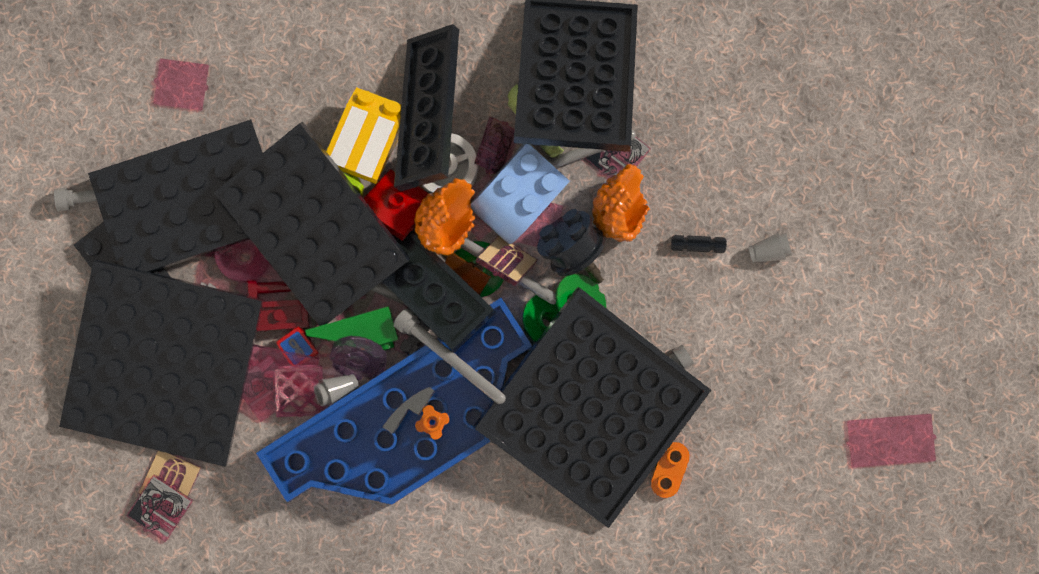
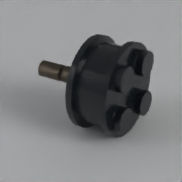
[537,209,606,284]

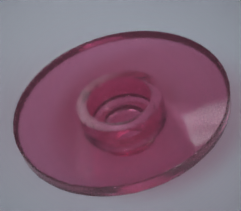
[215,239,270,282]

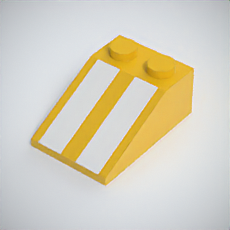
[326,87,401,184]

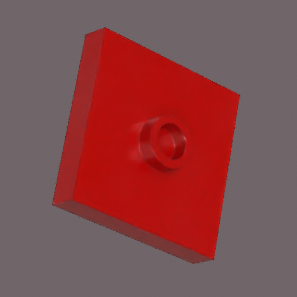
[363,169,429,241]

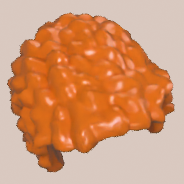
[592,164,650,242]
[414,178,475,256]

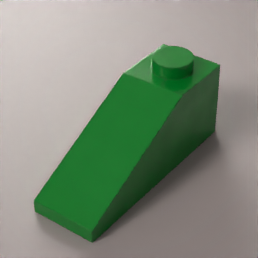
[305,306,400,352]

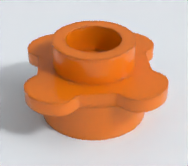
[415,405,450,439]

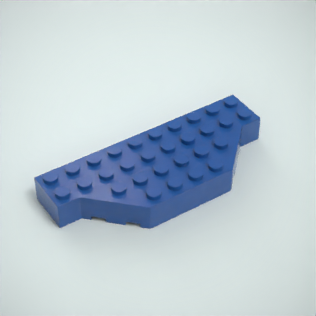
[256,298,532,505]

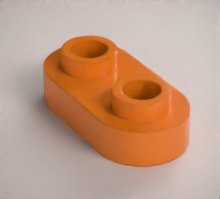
[651,442,690,498]

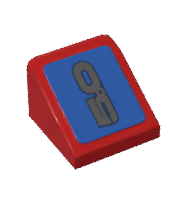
[276,327,319,369]

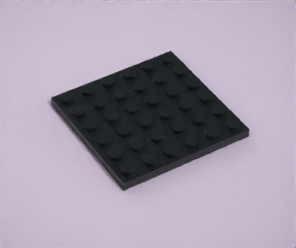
[59,260,264,467]
[473,287,711,528]

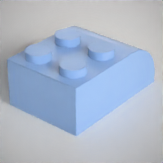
[471,144,570,245]

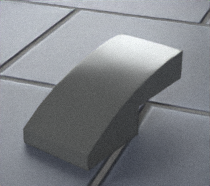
[383,387,435,434]

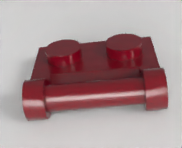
[247,280,309,331]

